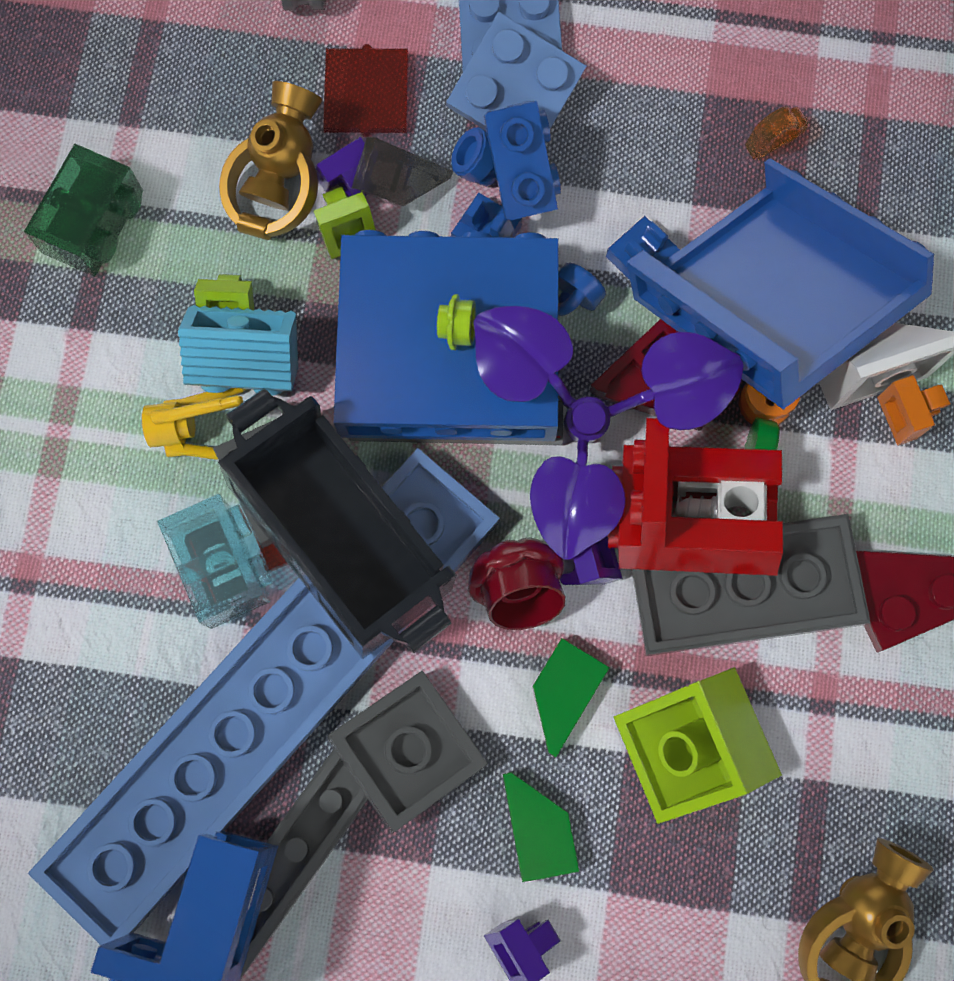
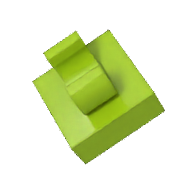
[313,187,376,260]
[194,274,255,311]

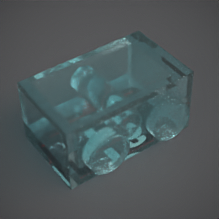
[157,494,273,629]

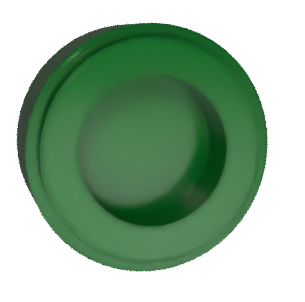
[744,417,780,450]

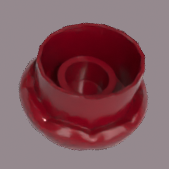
[468,537,565,630]

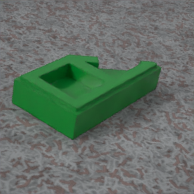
[532,638,610,758]
[503,773,579,882]

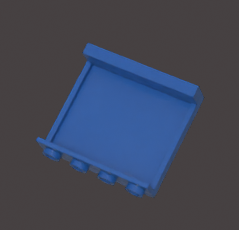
[627,158,934,410]
[333,230,558,441]

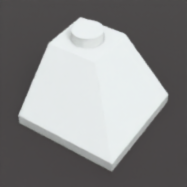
[819,323,954,410]

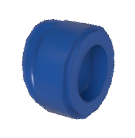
[451,127,497,186]
[558,262,606,316]

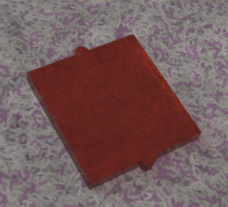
[323,44,408,137]

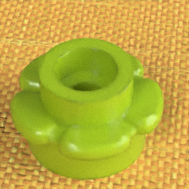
[437,294,476,350]

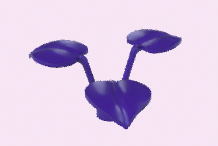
[474,306,743,560]

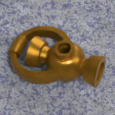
[219,81,323,240]
[798,838,934,981]

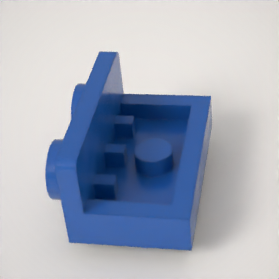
[484,101,561,220]

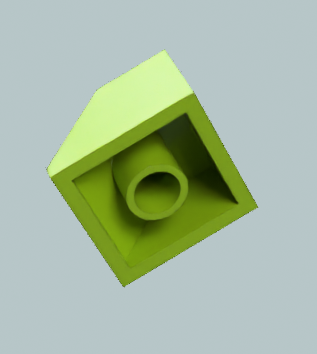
[613,667,782,824]

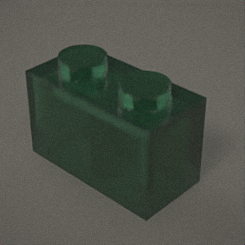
[24,143,143,277]

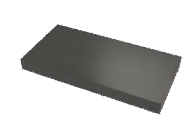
[631,514,871,656]

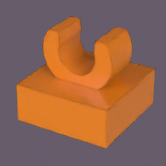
[877,375,950,446]

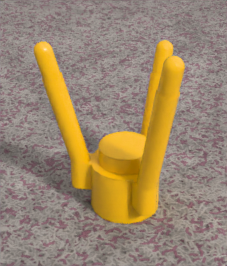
[142,388,246,460]

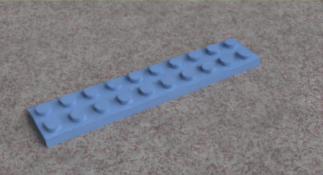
[27,448,500,945]

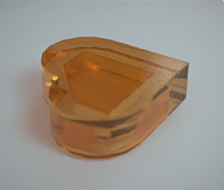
[745,106,809,160]

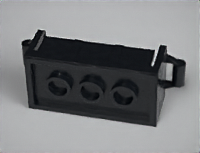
[218,388,457,659]

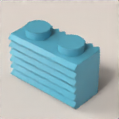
[178,305,298,396]

